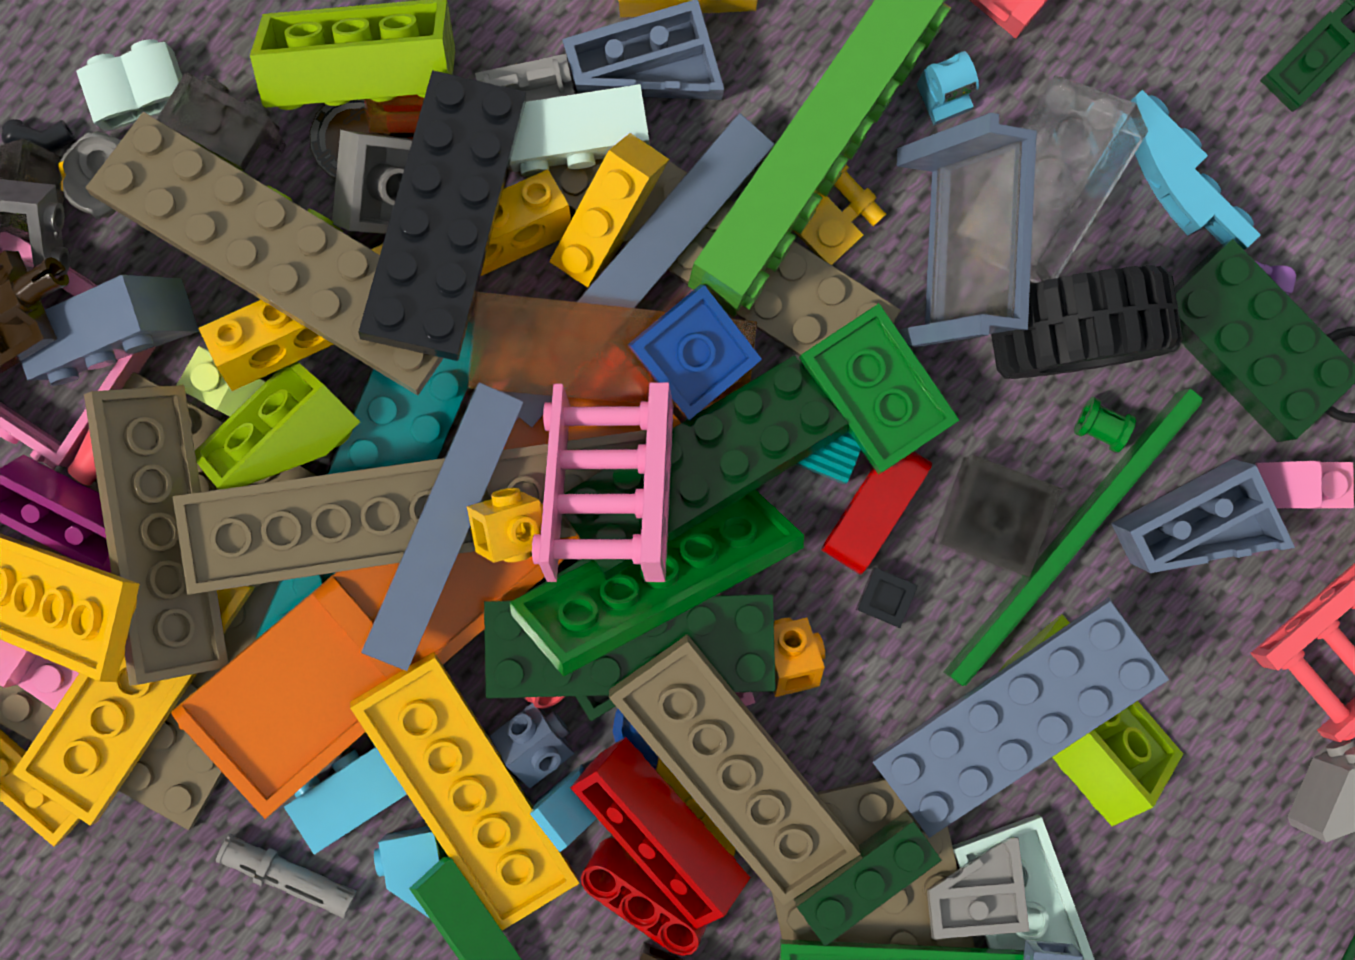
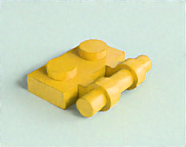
[793,165,886,265]

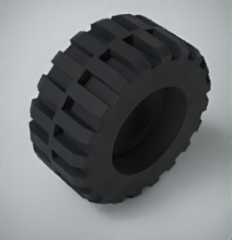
[987,265,1183,379]

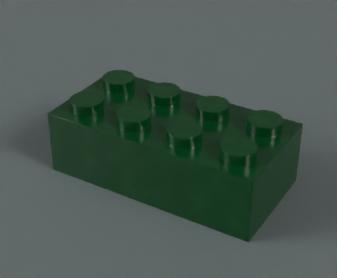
[1175,239,1355,442]

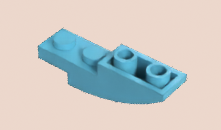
[1124,90,1261,250]

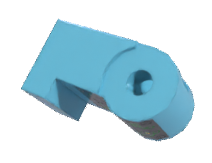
[917,51,979,125]

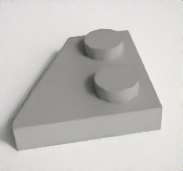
[927,838,1030,939]

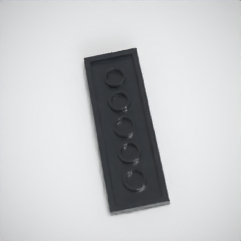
[358,70,526,361]

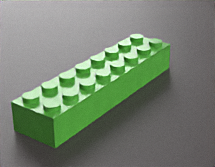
[688,0,951,317]

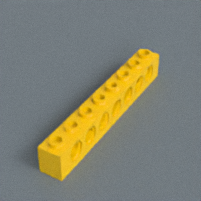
[198,169,571,391]

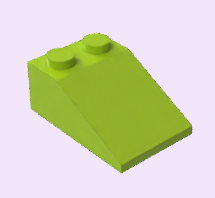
[195,361,360,490]

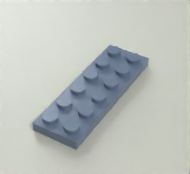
[873,597,1169,838]

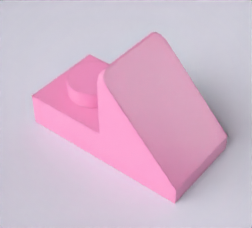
[1255,461,1354,509]
[0,640,79,710]

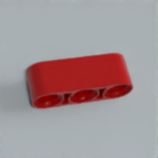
[821,451,933,575]
[581,838,708,956]

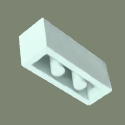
[510,84,650,176]

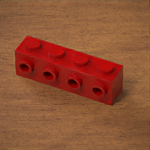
[570,737,751,929]

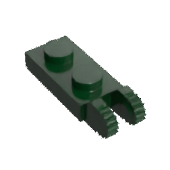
[1260,0,1355,112]

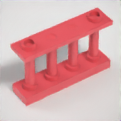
[1251,563,1355,743]

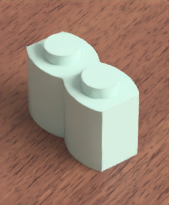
[76,39,191,131]

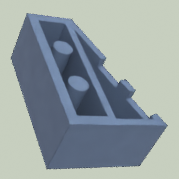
[21,275,199,386]

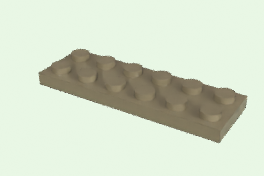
[84,385,228,686]
[609,634,860,906]

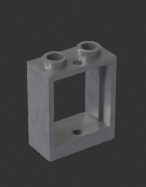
[0,179,70,279]

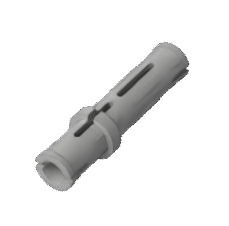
[216,834,357,919]

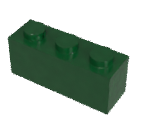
[794,811,942,946]

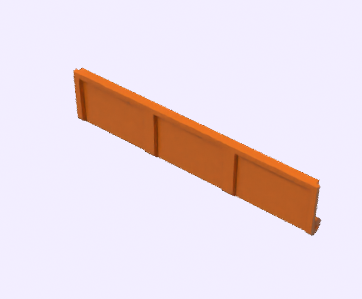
[171,341,681,819]

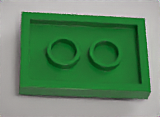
[799,303,960,475]

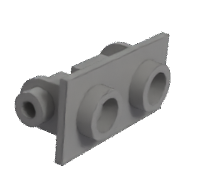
[475,54,575,102]

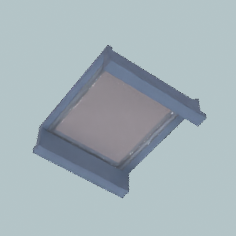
[897,113,1037,348]

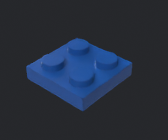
[628,284,762,420]

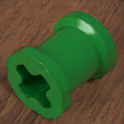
[1074,396,1136,453]

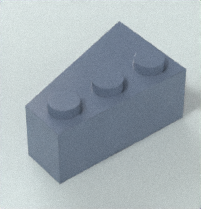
[562,0,725,100]
[1111,459,1295,573]

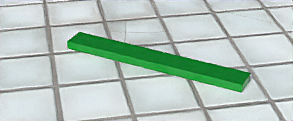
[943,388,1203,686]

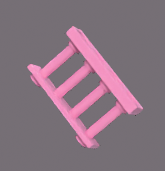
[532,383,674,582]

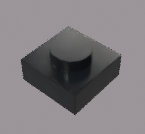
[856,567,918,628]

